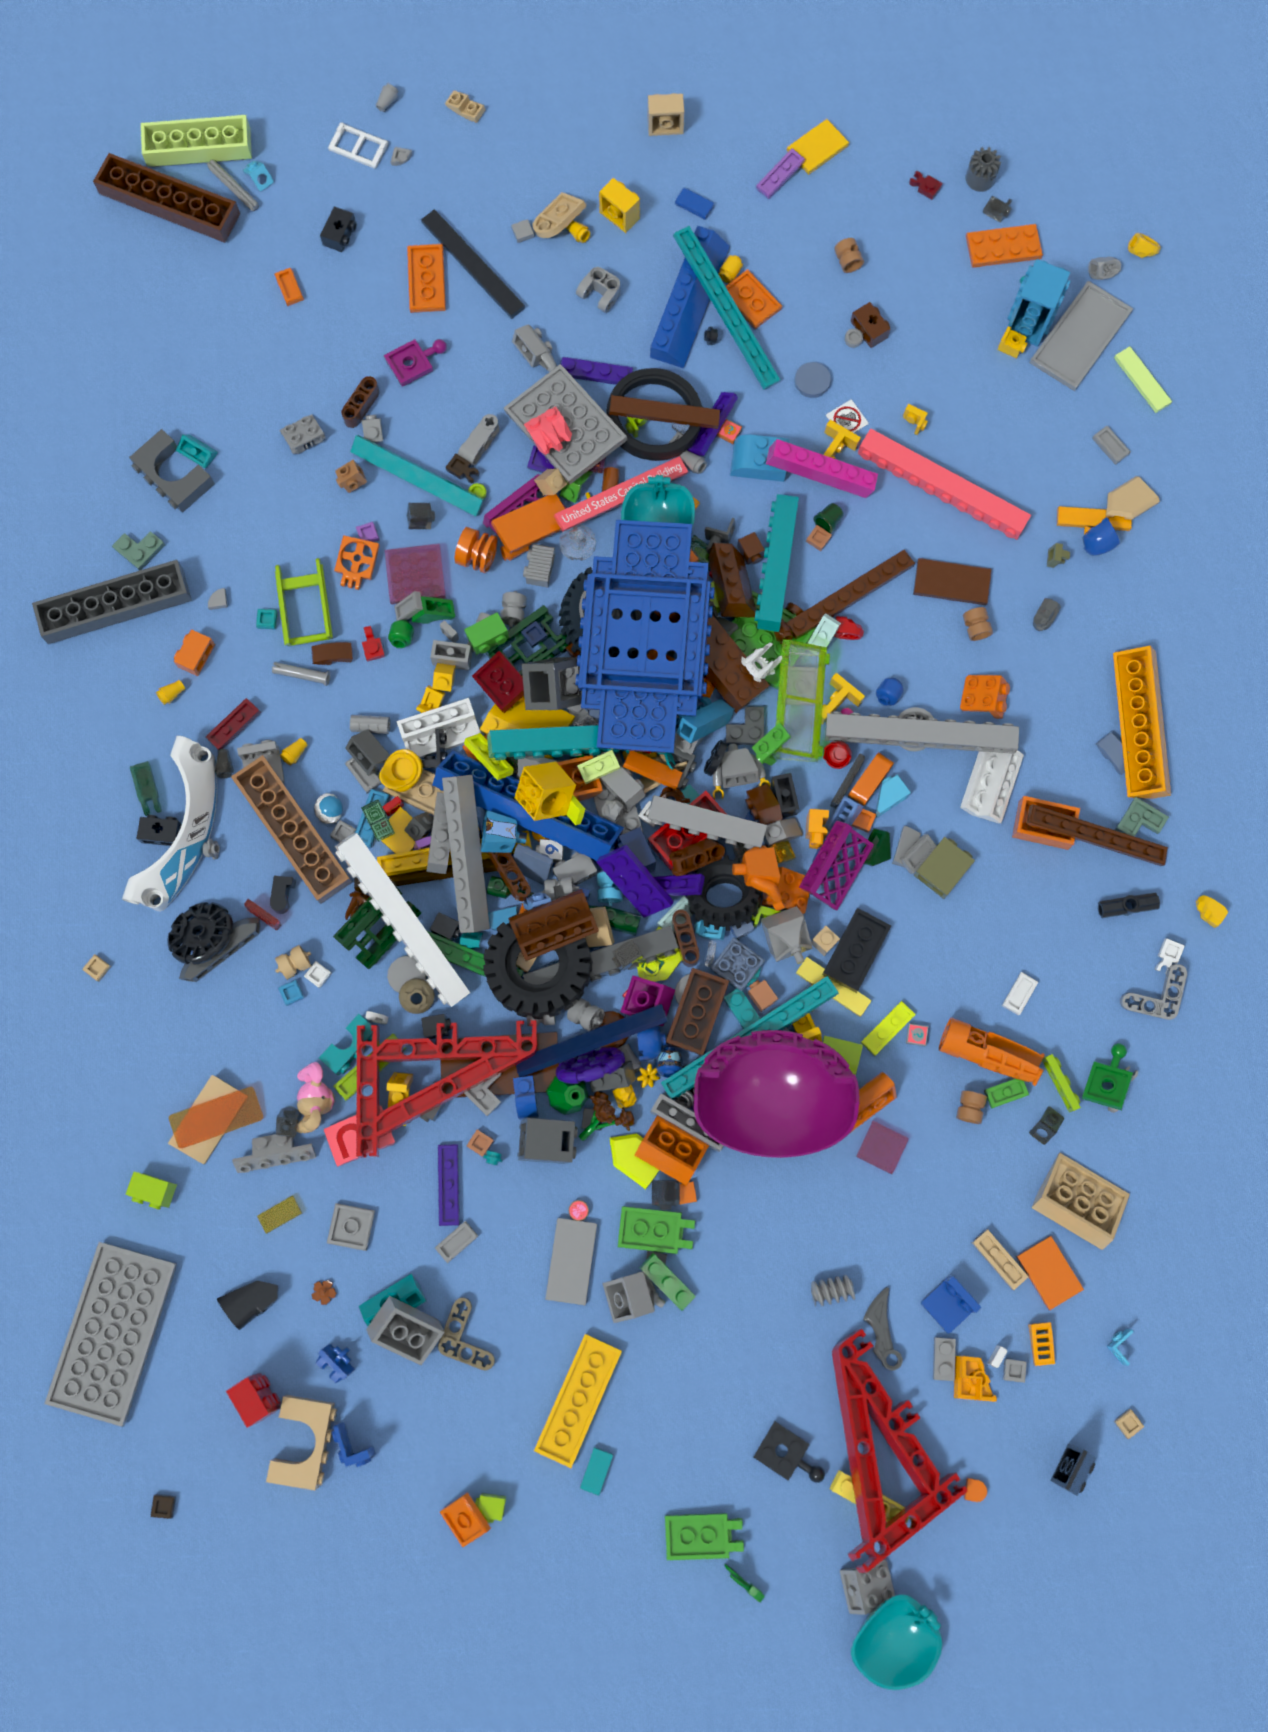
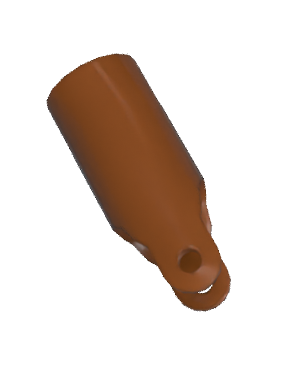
[602,467,620,492]

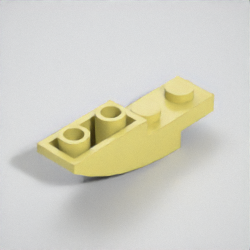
[829,1470,909,1523]

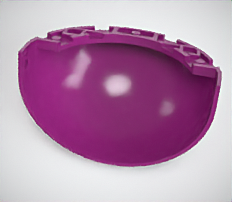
[694,1030,859,1158]

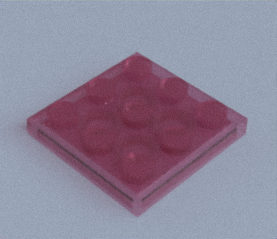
[385,544,446,604]

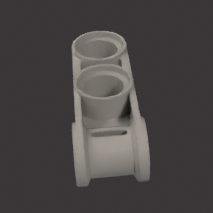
[458,414,499,466]

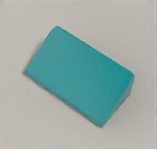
[176,434,218,469]

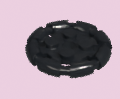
[167,902,233,965]

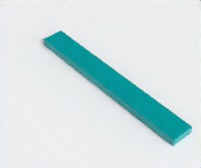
[350,435,485,516]

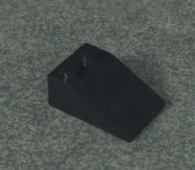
[1050,1443,1096,1496]

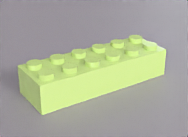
[141,115,252,167]

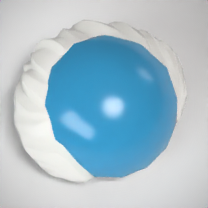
[314,793,343,824]

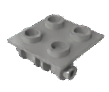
[280,414,325,455]

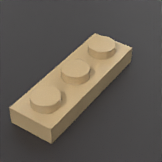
[972,1230,1029,1290]

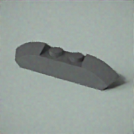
[179,918,260,982]

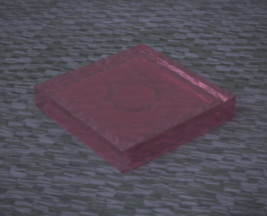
[856,1121,909,1175]

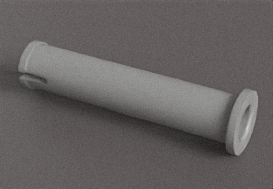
[272,662,330,686]

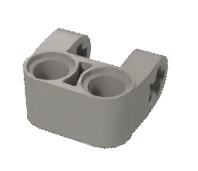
[576,267,620,313]

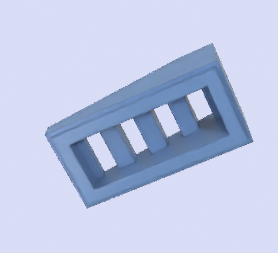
[826,796,864,831]

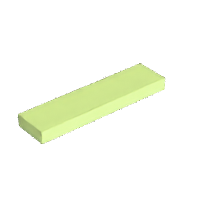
[1114,347,1172,413]

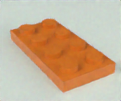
[966,224,1043,268]

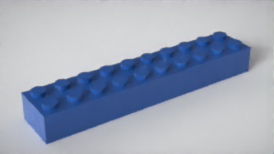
[432,750,624,861]

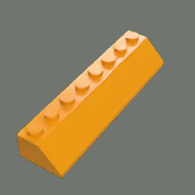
[1113,645,1171,799]

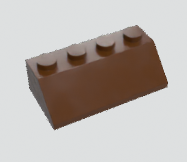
[708,543,756,618]

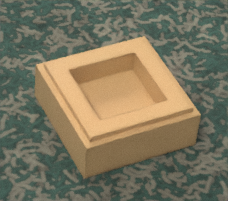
[82,954,111,982]
[1114,1409,1144,1439]

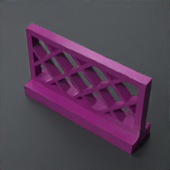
[483,474,567,535]
[799,820,874,911]

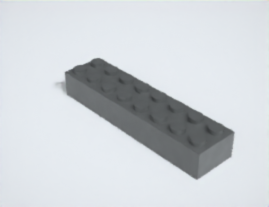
[32,560,192,644]

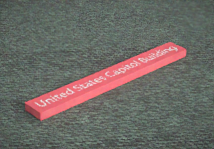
[554,456,688,532]

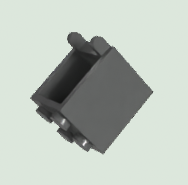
[517,1118,578,1164]

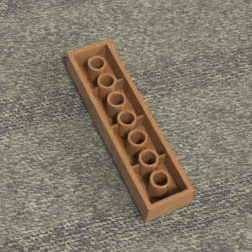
[231,755,352,904]

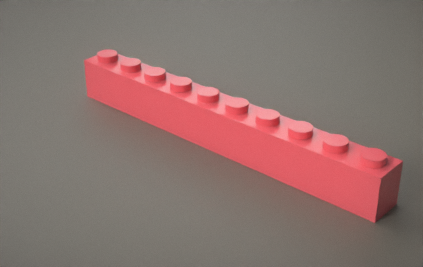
[858,428,1031,540]

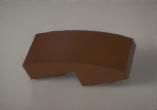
[311,642,353,665]

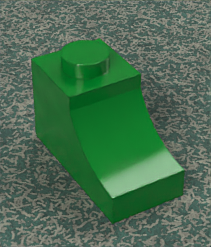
[412,596,455,624]

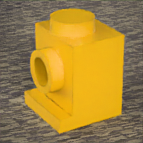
[997,326,1028,359]

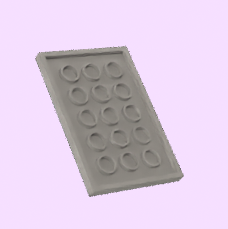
[504,364,628,484]

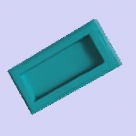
[580,1447,613,1496]

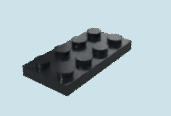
[822,908,891,993]

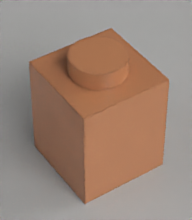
[748,980,778,1012]

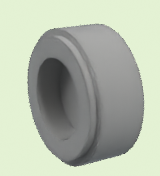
[845,329,863,348]

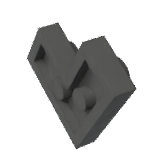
[726,707,764,745]

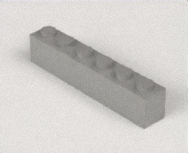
[647,795,767,849]

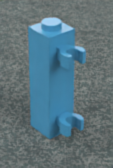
[676,697,735,743]

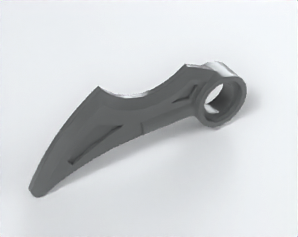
[863,1287,903,1370]

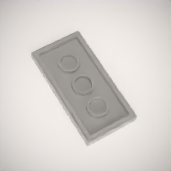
[545,1218,597,1305]

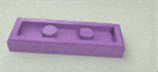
[756,148,805,199]

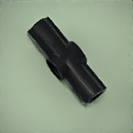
[1098,893,1160,919]

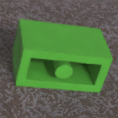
[464,612,510,655]

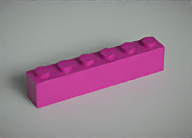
[766,439,878,498]

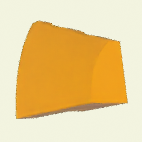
[954,1356,997,1402]

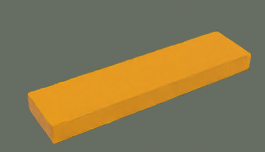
[1057,506,1132,531]

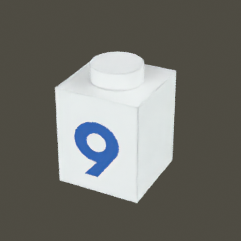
[536,839,564,863]

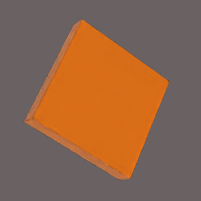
[440,1492,491,1547]

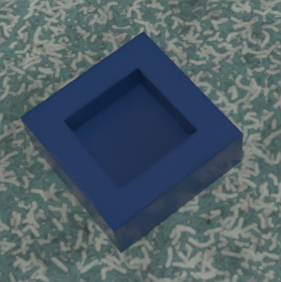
[521,621,547,648]

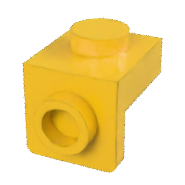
[416,685,446,713]

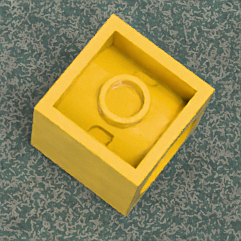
[515,761,576,821]

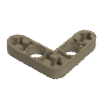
[438,1298,495,1371]

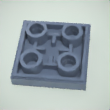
[513,844,553,885]
[710,937,765,992]

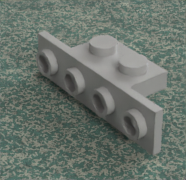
[232,1131,316,1173]

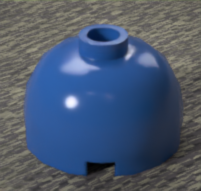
[637,1026,666,1061]

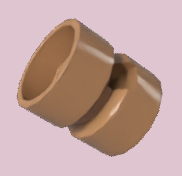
[834,238,864,273]
[963,607,993,641]
[956,1091,987,1124]

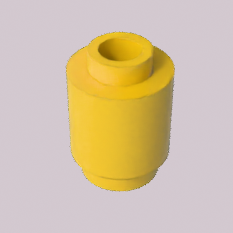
[718,255,743,283]

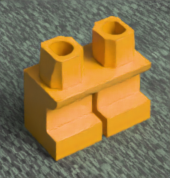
[805,809,829,849]

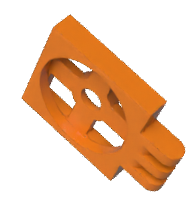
[334,535,380,590]

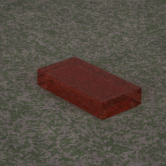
[244,899,281,930]

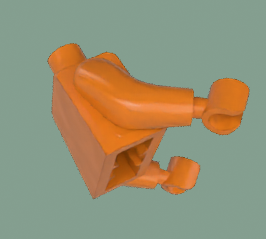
[732,845,786,911]

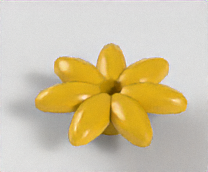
[637,1063,660,1088]

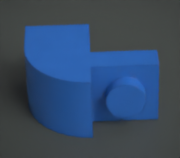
[513,1076,539,1120]

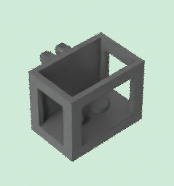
[522,657,582,710]

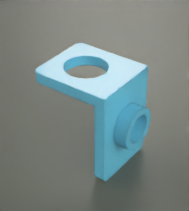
[243,161,274,191]
[1107,1328,1134,1366]

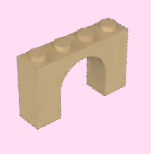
[266,1395,337,1491]

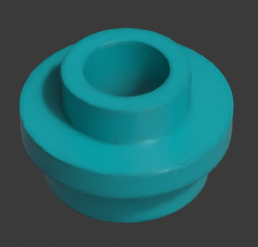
[483,1151,503,1165]

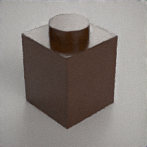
[737,532,765,565]

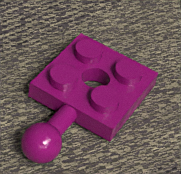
[384,339,447,387]

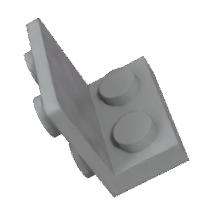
[840,1559,895,1615]

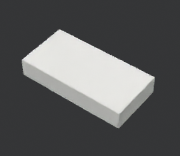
[1002,972,1038,1016]

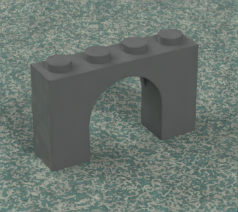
[129,429,215,513]

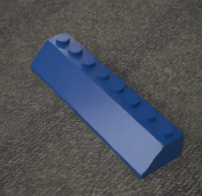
[650,225,730,369]

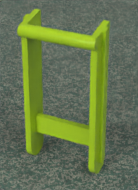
[275,558,333,646]

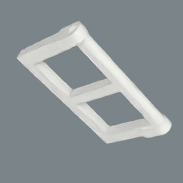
[328,122,389,169]

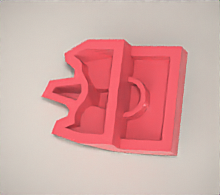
[524,406,572,455]

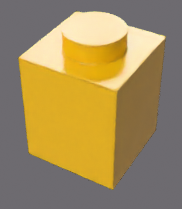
[432,663,456,692]

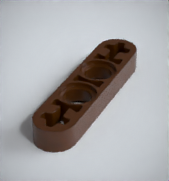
[487,852,531,902]

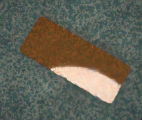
[169,1087,263,1149]

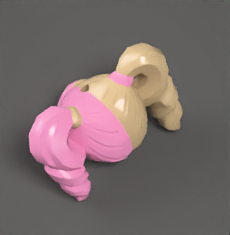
[294,1062,335,1133]

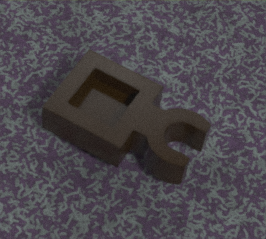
[445,454,480,484]

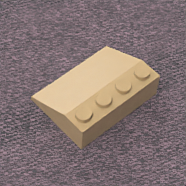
[1031,1153,1130,1250]

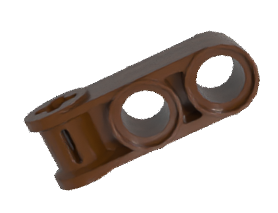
[669,838,725,876]

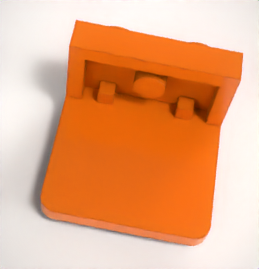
[960,675,1010,719]
[761,867,809,914]

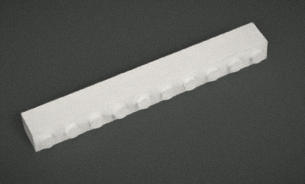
[335,833,470,1007]

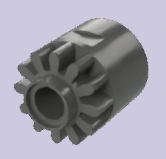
[965,147,1001,192]

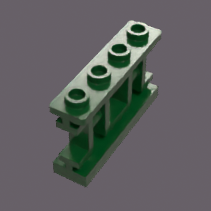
[485,605,568,676]
[333,885,421,970]

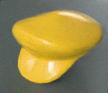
[379,749,423,792]

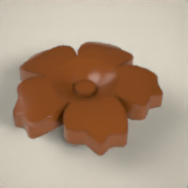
[311,1280,337,1305]

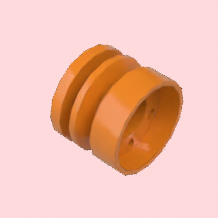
[454,527,498,573]

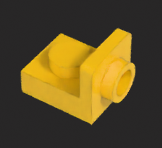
[903,404,928,435]

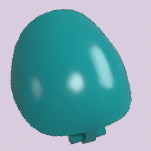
[621,475,695,525]
[851,1594,942,1690]

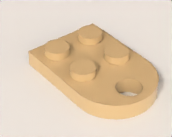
[533,192,586,238]

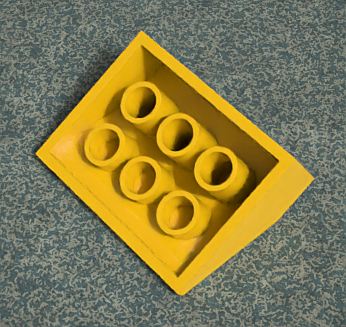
[480,699,575,760]

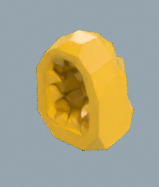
[1127,233,1161,258]
[1196,895,1228,928]
[613,1085,637,1109]

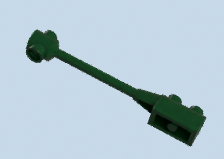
[487,876,641,936]

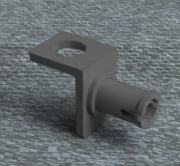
[705,518,735,554]

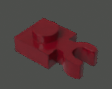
[909,171,943,200]

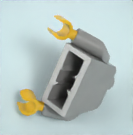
[713,744,771,799]

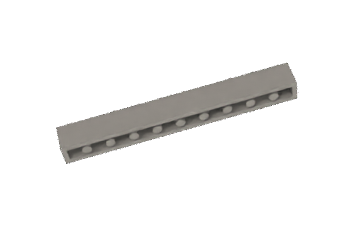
[825,711,1019,754]

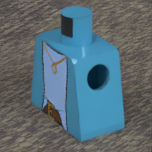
[481,811,527,853]

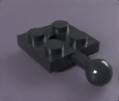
[753,1421,825,1483]

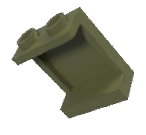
[914,837,975,899]

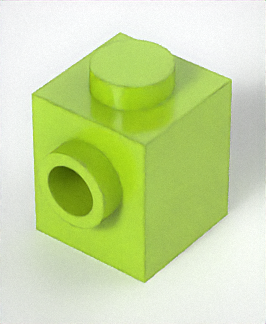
[475,1493,506,1523]

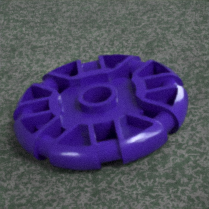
[556,1047,625,1084]

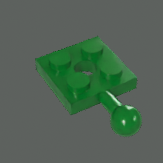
[1082,1043,1133,1111]

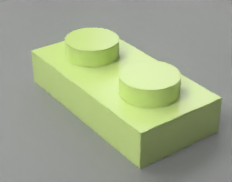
[577,750,621,784]

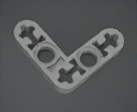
[1120,964,1187,1020]

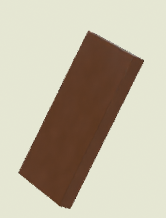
[913,558,991,605]

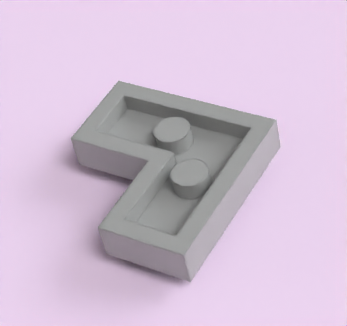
[464,1073,502,1117]

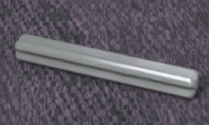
[207,160,259,211]

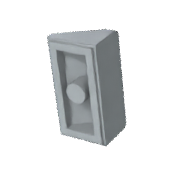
[892,826,921,867]

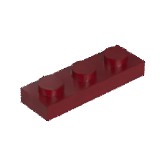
[206,698,261,751]

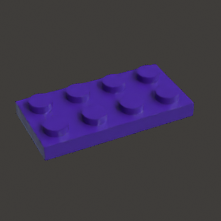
[596,845,674,918]

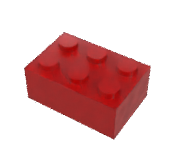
[226,1373,281,1428]

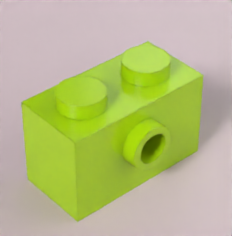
[125,1171,177,1210]

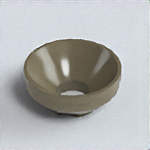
[399,978,434,1014]

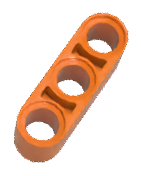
[848,752,894,806]

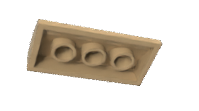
[168,1075,248,1165]

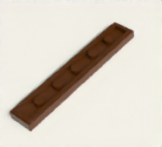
[609,395,720,429]

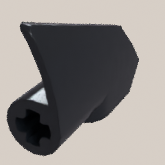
[217,1280,278,1330]

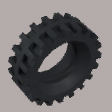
[688,856,761,931]

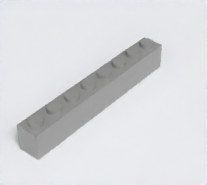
[442,775,490,933]

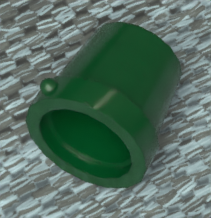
[814,503,844,533]

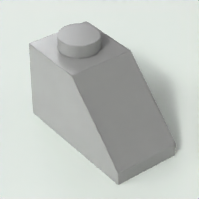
[763,818,802,848]

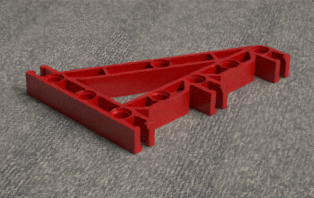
[356,1020,538,1158]
[832,1329,968,1573]

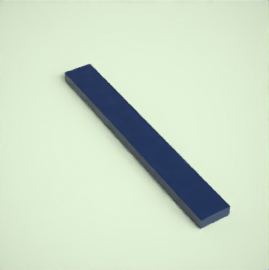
[516,1004,667,1077]

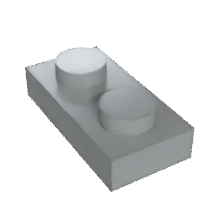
[933,1337,956,1381]

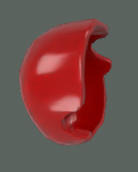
[823,740,852,769]

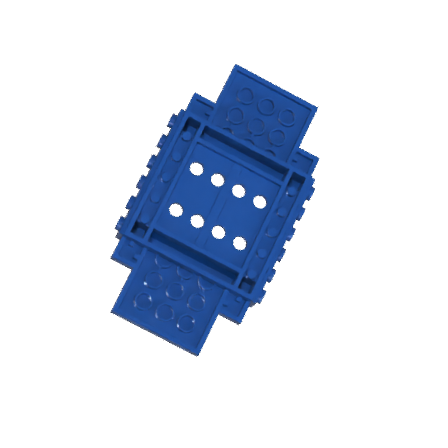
[575,520,715,754]

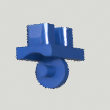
[316,1343,355,1383]

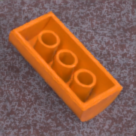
[849,1072,897,1134]

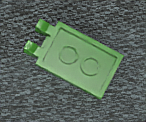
[618,1206,695,1254]
[665,1513,744,1560]

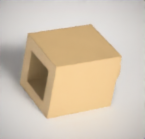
[534,469,567,495]
[811,926,840,956]

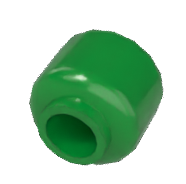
[388,620,414,649]

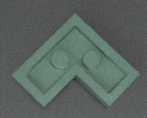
[112,531,165,571]
[1115,797,1169,837]

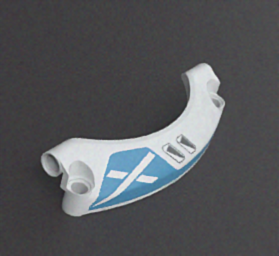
[122,736,217,912]

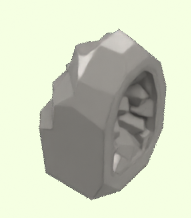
[1088,256,1121,280]
[601,799,626,824]

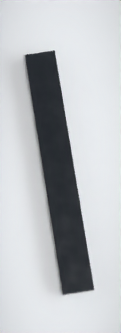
[421,209,525,319]

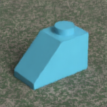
[875,774,911,818]

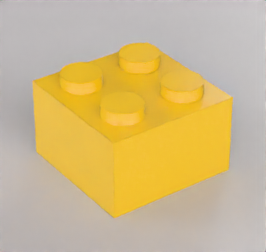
[599,178,640,233]

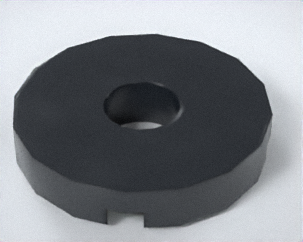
[704,740,728,776]

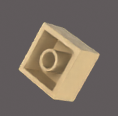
[647,93,684,136]

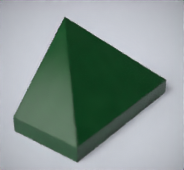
[861,828,891,866]

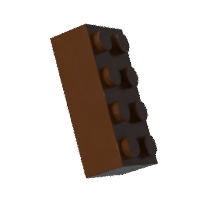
[666,968,729,1056]

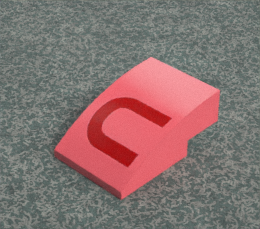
[323,1105,395,1167]

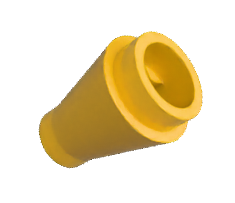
[566,220,591,243]
[156,680,185,705]
[280,738,308,766]

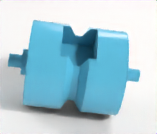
[597,872,623,907]

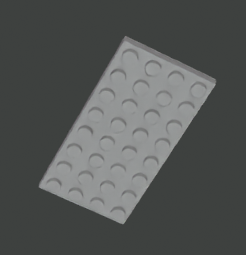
[44,1242,177,1427]

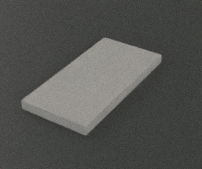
[1029,281,1133,391]

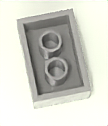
[366,1296,444,1365]

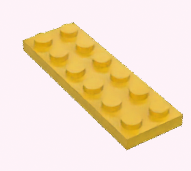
[534,1334,622,1468]

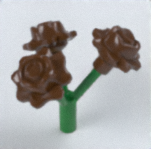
[579,1091,635,1141]

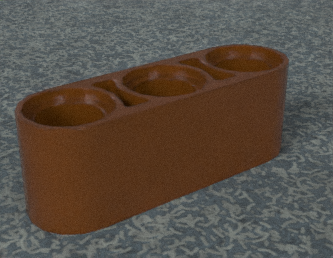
[341,376,379,428]
[672,910,700,967]

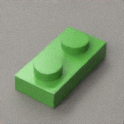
[984,1079,1029,1109]

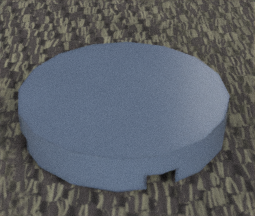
[794,362,831,398]

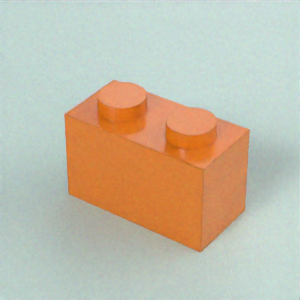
[173,629,215,676]

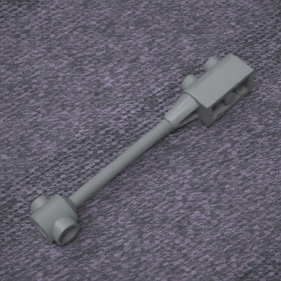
[512,324,557,372]

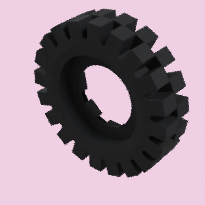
[483,911,592,1019]

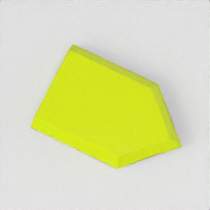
[637,927,681,982]
[609,1134,659,1190]

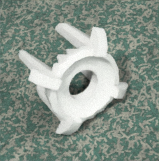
[741,643,782,682]

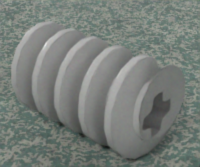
[811,1275,855,1307]

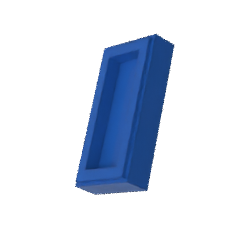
[675,188,714,220]

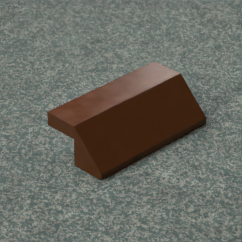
[509,889,599,961]

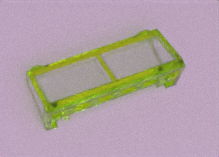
[772,639,830,762]

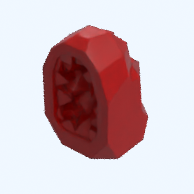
[834,616,864,640]

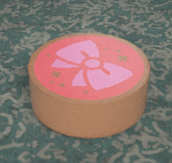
[569,1200,589,1221]

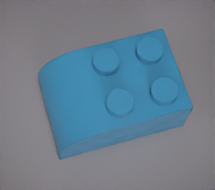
[730,435,790,482]

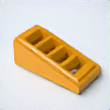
[1028,1322,1055,1366]

